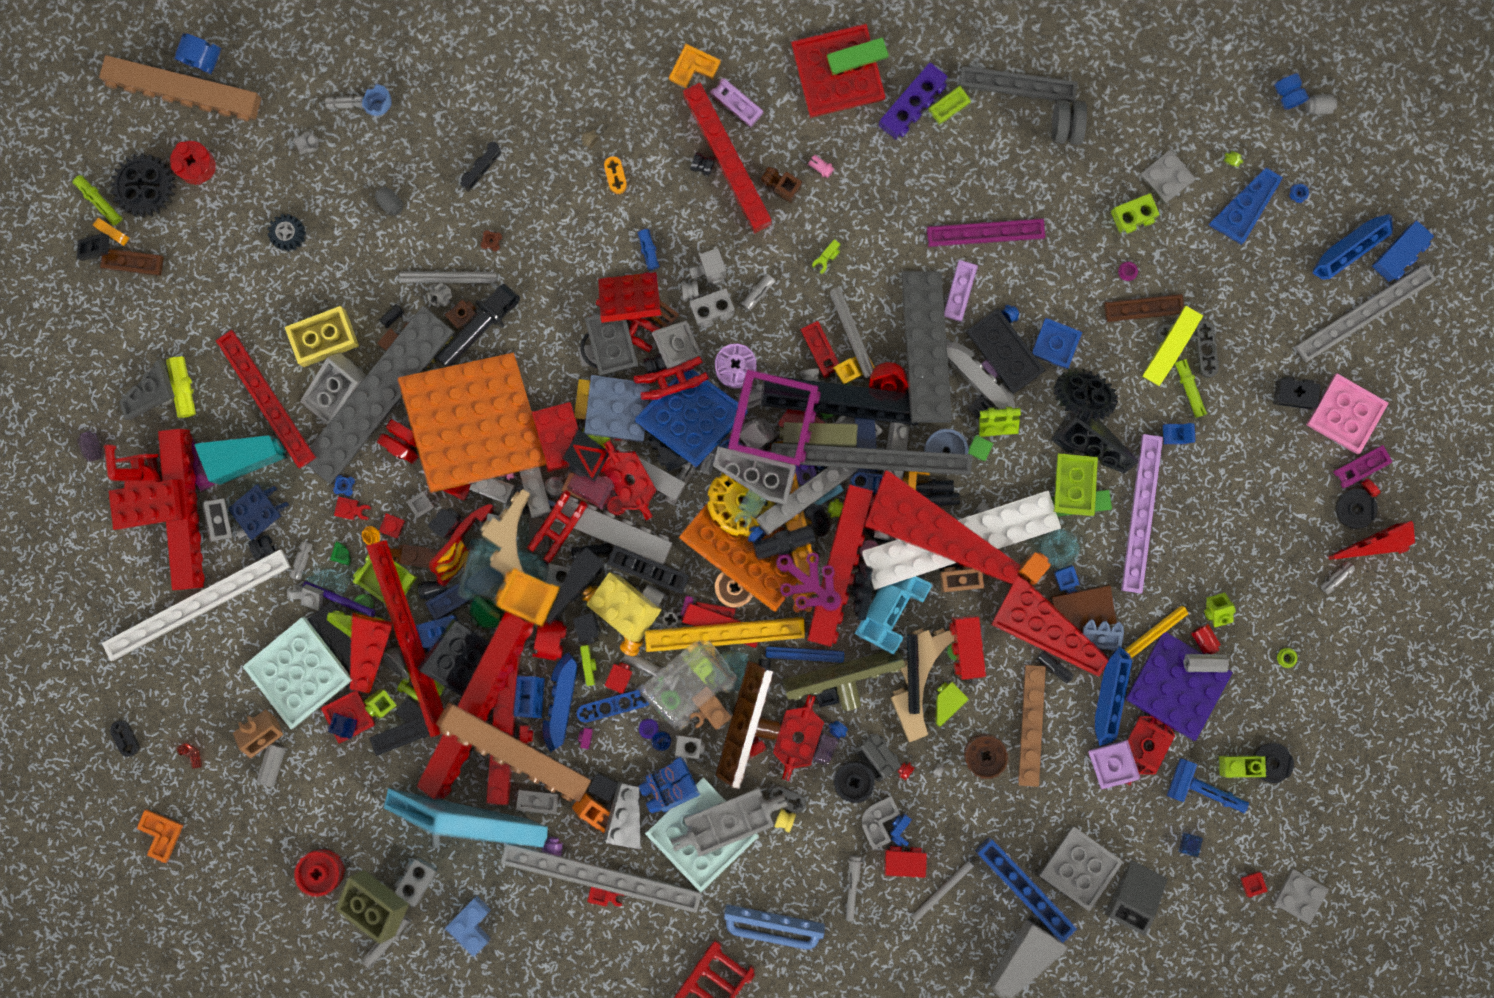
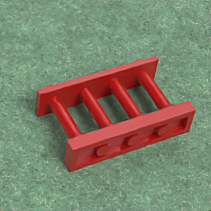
[673,939,755,998]

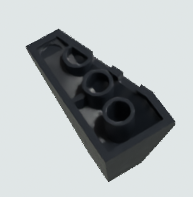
[1051,411,1138,474]

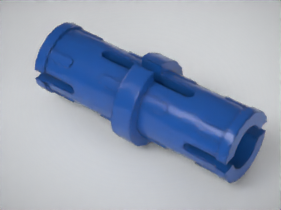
[637,229,660,270]

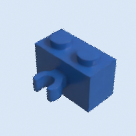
[416,615,458,652]

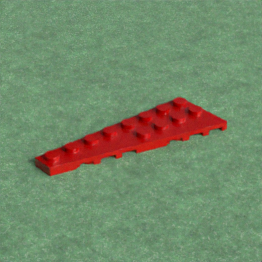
[864,470,1021,585]

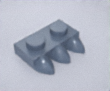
[1082,619,1124,650]

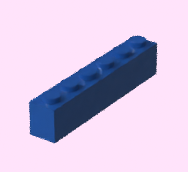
[975,837,1077,943]

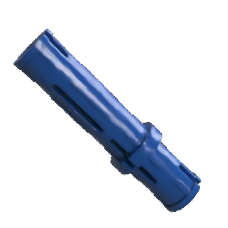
[1189,777,1249,814]

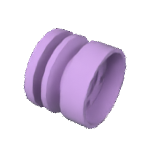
[715,344,756,389]

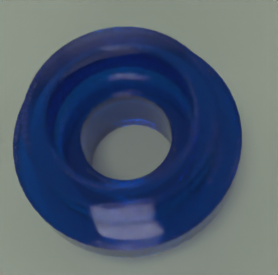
[651,731,671,751]

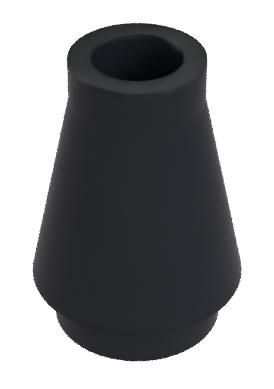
[417,580,447,600]

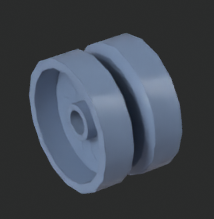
[923,429,969,474]

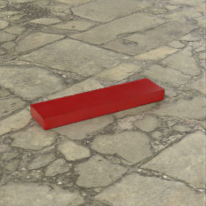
[681,602,758,648]

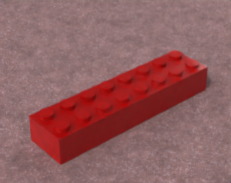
[807,485,875,647]

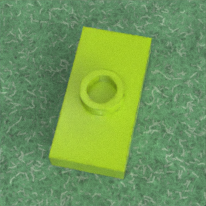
[928,86,971,125]
[580,645,597,686]

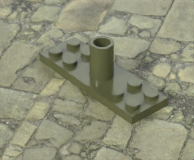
[782,649,905,711]

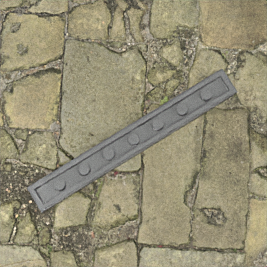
[1294,264,1437,363]

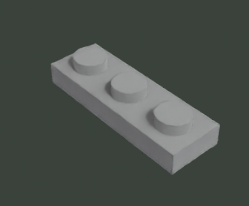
[520,467,551,518]

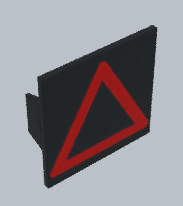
[562,430,609,482]

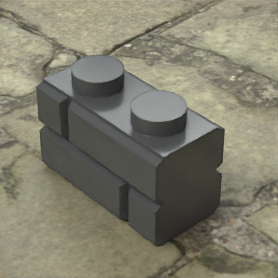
[854,733,901,782]

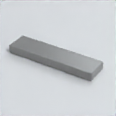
[616,446,686,501]

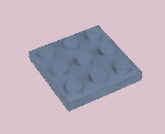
[584,375,650,442]

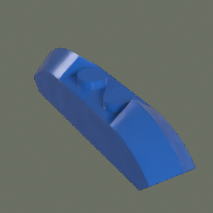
[1312,214,1393,280]
[1095,646,1132,746]
[543,652,578,753]

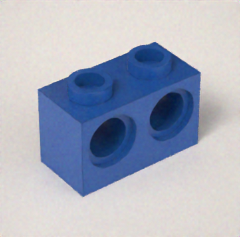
[514,676,545,718]

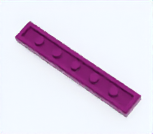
[927,219,1045,247]

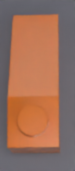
[572,792,610,833]

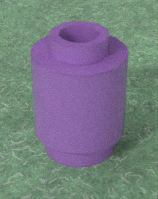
[542,837,563,856]

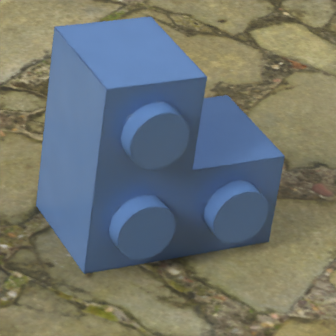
[445,896,491,957]

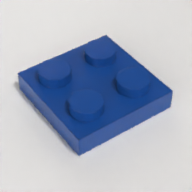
[1032,318,1082,369]

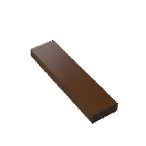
[1104,294,1184,323]

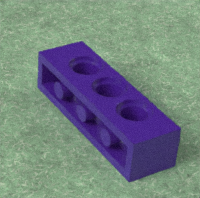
[879,62,948,140]

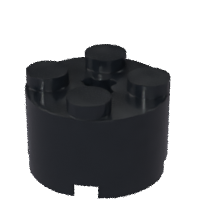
[833,761,875,803]

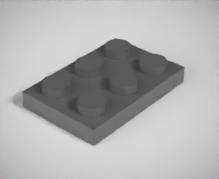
[584,314,638,376]

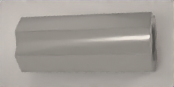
[1184,654,1229,672]
[256,744,286,787]

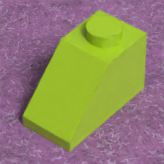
[935,681,969,727]

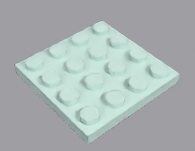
[243,617,352,729]
[645,777,759,892]

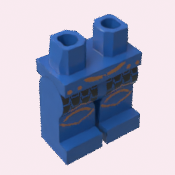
[638,757,700,813]

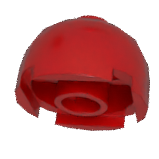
[869,362,909,393]

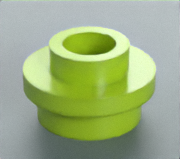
[1224,151,1243,167]
[827,498,843,518]
[1277,648,1297,668]

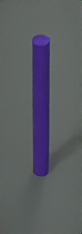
[303,581,375,617]

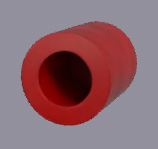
[1191,624,1221,654]

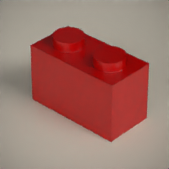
[884,845,927,878]

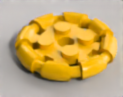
[707,472,775,537]

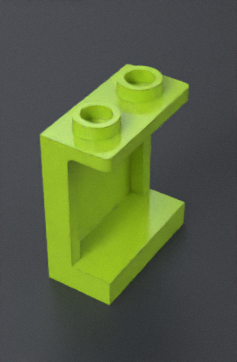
[353,554,418,606]

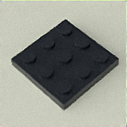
[417,619,490,696]

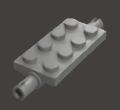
[670,788,788,857]

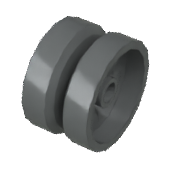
[1052,100,1087,145]

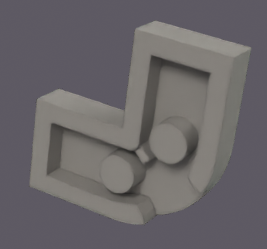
[862,795,900,850]

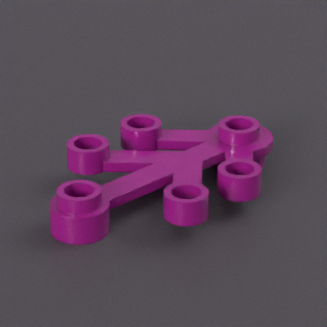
[777,553,841,611]

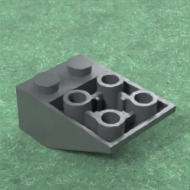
[1104,860,1168,937]

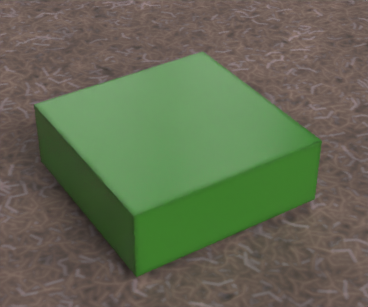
[968,435,994,462]

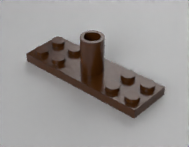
[715,661,780,788]

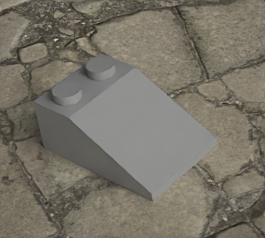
[300,353,367,425]

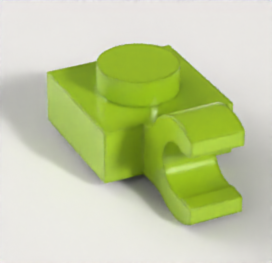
[812,239,840,275]

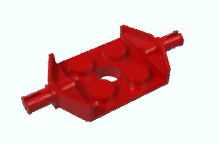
[600,440,657,520]
[773,694,824,781]
[1125,716,1176,786]

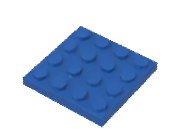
[635,369,748,467]

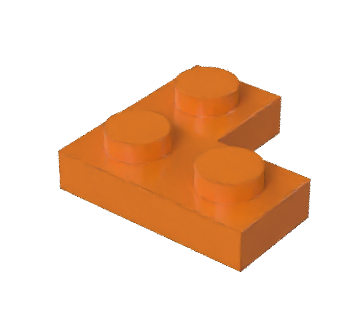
[137,809,184,863]

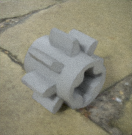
[427,282,452,308]
[658,608,683,629]

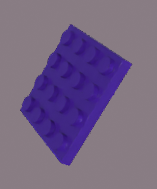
[1125,632,1233,741]

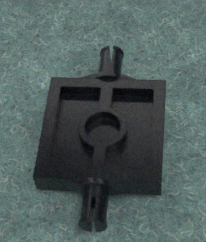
[851,563,873,620]

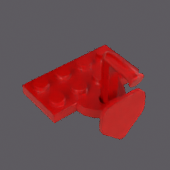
[104,445,182,530]

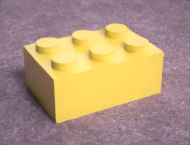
[285,306,359,367]
[586,572,662,642]

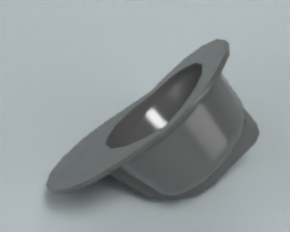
[381,646,410,681]

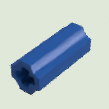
[1166,758,1197,802]

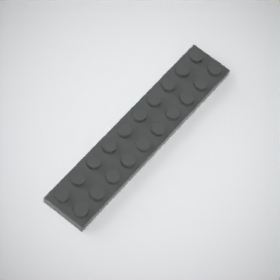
[307,306,455,484]

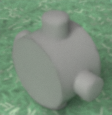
[932,762,945,778]

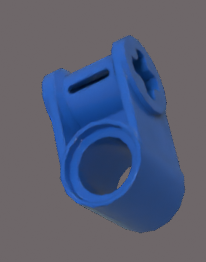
[850,472,883,495]

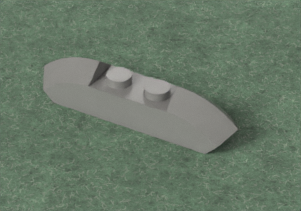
[946,341,1015,409]

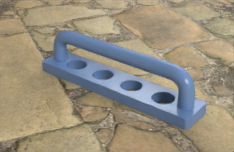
[724,905,825,949]

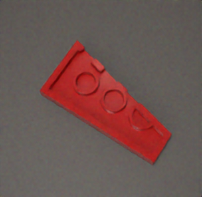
[350,613,392,694]

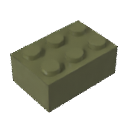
[335,870,409,944]

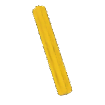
[1124,606,1188,658]

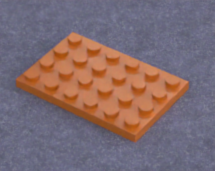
[679,483,818,612]

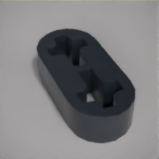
[110,720,140,757]

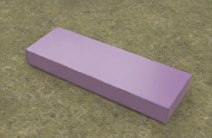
[944,260,978,322]

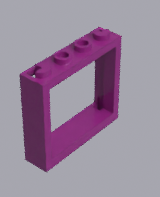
[728,369,821,466]

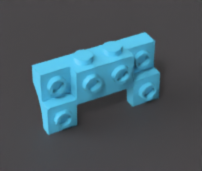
[855,576,932,655]

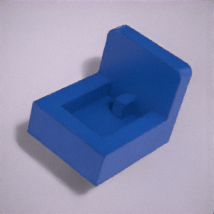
[1163,423,1195,445]
[889,813,912,846]

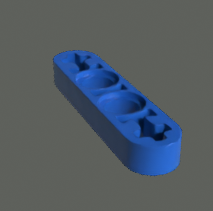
[577,689,653,723]

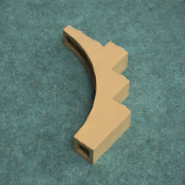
[481,489,552,609]
[890,628,954,742]

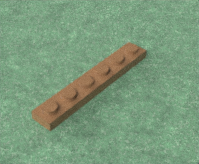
[1018,665,1046,787]

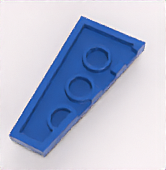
[1208,168,1283,245]

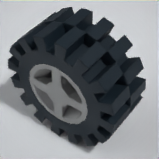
[267,214,306,252]

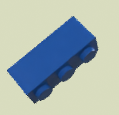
[1372,220,1434,282]

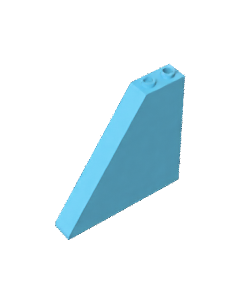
[384,788,548,847]

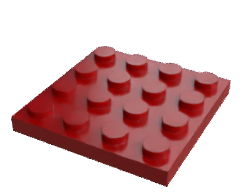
[791,24,886,118]

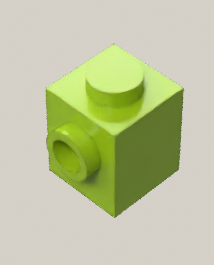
[364,689,397,718]

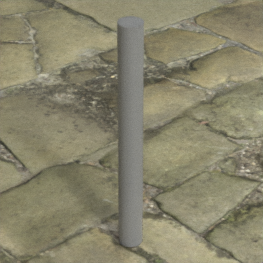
[911,860,974,922]

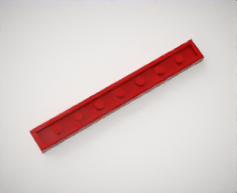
[215,330,316,469]

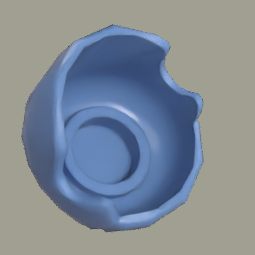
[362,84,392,116]

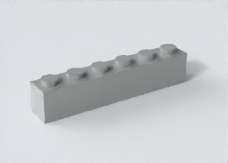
[554,497,673,565]

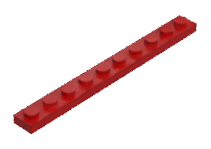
[366,540,444,737]

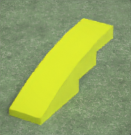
[1142,306,1203,386]

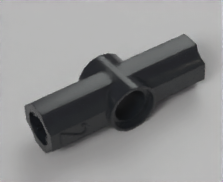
[753,525,816,560]

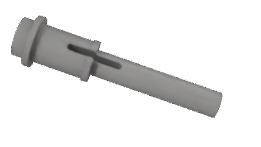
[846,855,863,922]

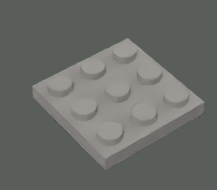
[1039,826,1123,911]

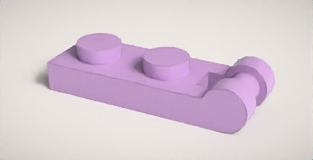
[709,78,763,128]

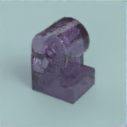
[813,733,839,767]

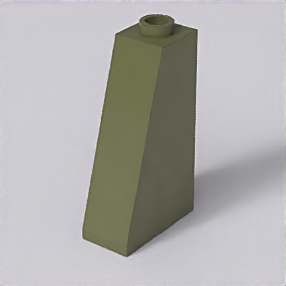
[779,422,857,448]

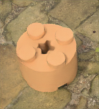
[715,572,753,608]

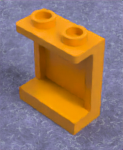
[495,568,559,627]

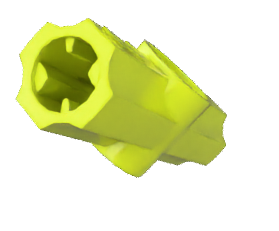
[166,356,196,418]

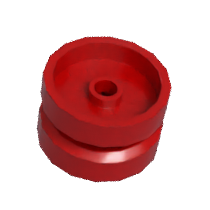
[376,419,419,465]
[294,848,345,897]

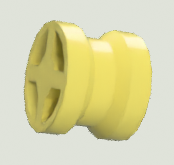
[774,808,796,832]

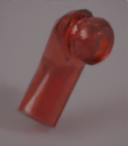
[177,743,202,769]

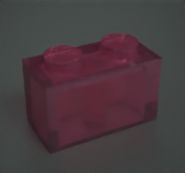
[568,474,615,510]

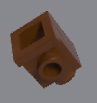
[444,299,477,331]

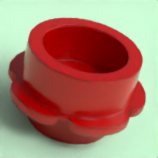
[897,762,915,781]

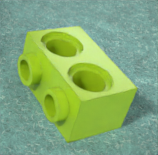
[1111,193,1160,234]

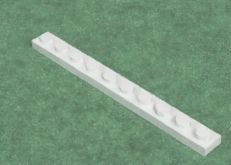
[102,549,291,661]

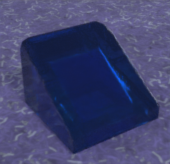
[328,713,357,739]
[1178,832,1203,857]

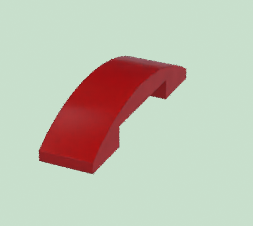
[449,504,496,541]

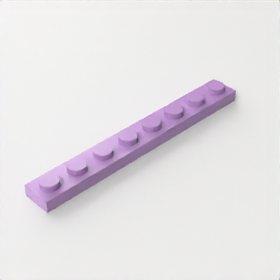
[1121,434,1163,594]

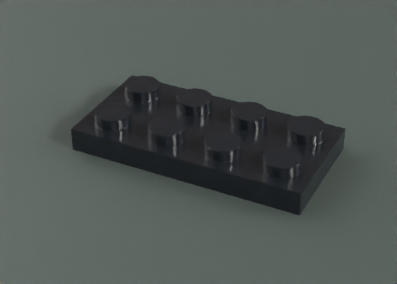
[966,308,1046,395]
[307,601,380,689]

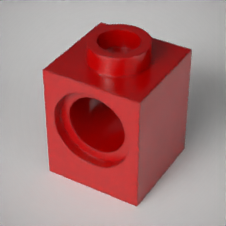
[604,662,633,694]

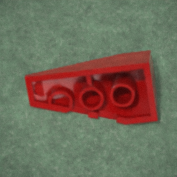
[1327,521,1415,560]

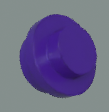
[639,719,659,739]

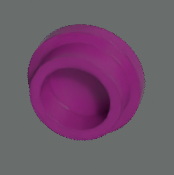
[1118,262,1138,281]

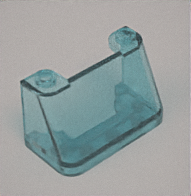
[458,539,549,600]

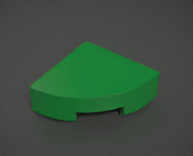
[330,541,351,566]

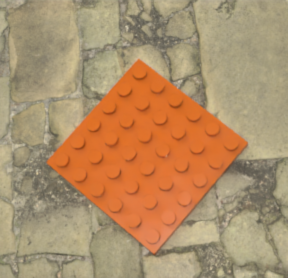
[398,353,546,493]

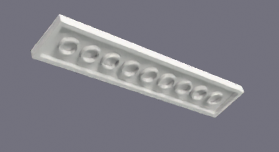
[861,491,1061,590]

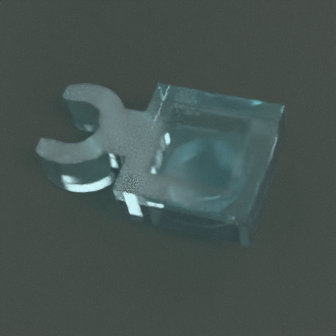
[734,489,766,528]

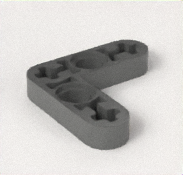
[1156,321,1219,378]

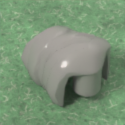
[293,131,319,155]

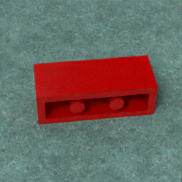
[949,615,986,680]

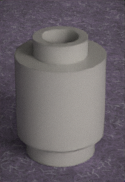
[1306,94,1337,115]

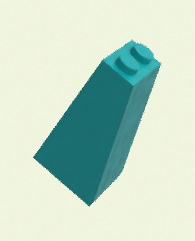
[195,436,287,485]

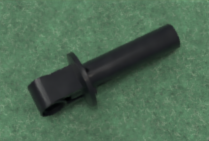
[435,284,520,367]

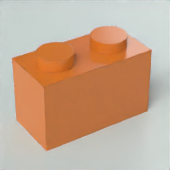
[1018,552,1051,585]

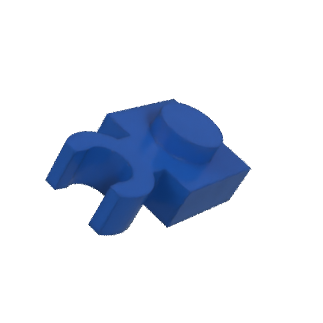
[1053,565,1080,593]

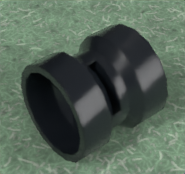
[690,152,715,177]
[643,353,667,374]
[248,534,276,560]

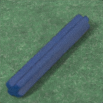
[765,646,844,663]

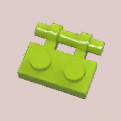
[978,406,1021,437]

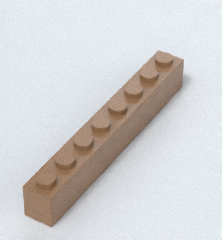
[99,55,261,122]
[437,702,591,802]

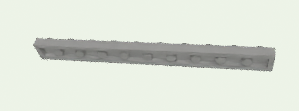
[500,843,702,913]

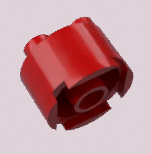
[170,141,216,185]
[532,618,567,661]

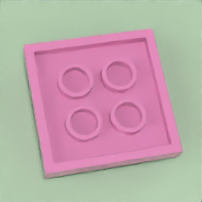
[1306,374,1388,455]

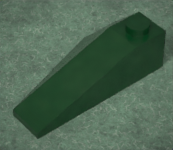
[469,595,505,628]

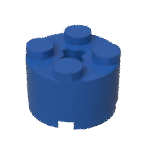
[175,33,222,74]

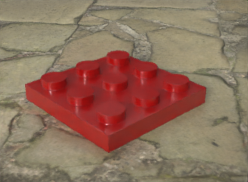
[598,272,661,323]

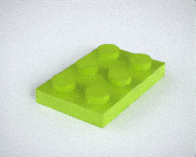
[1054,453,1098,516]

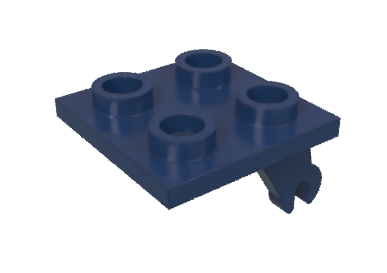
[228,484,289,540]

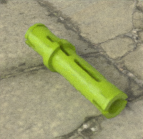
[72,175,123,226]
[1174,359,1207,418]

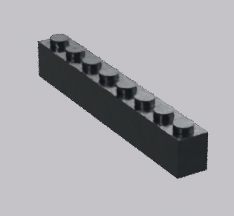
[761,375,918,426]

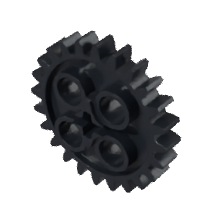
[110,153,176,218]
[1053,368,1118,421]

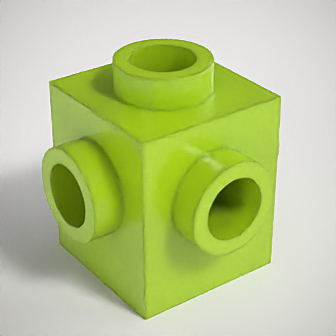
[1204,592,1236,628]

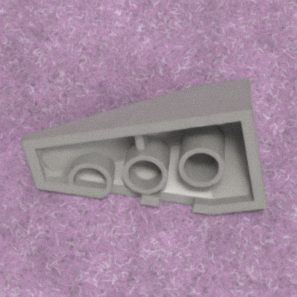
[713,447,796,505]

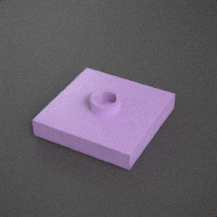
[1088,740,1140,789]

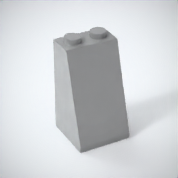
[988,919,1068,998]

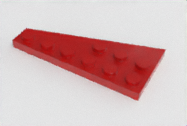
[991,573,1109,677]

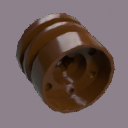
[964,734,1008,779]

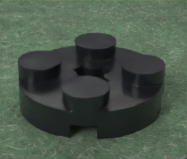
[1336,489,1378,529]
[1253,743,1294,784]

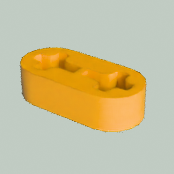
[604,156,627,194]
[92,218,130,246]

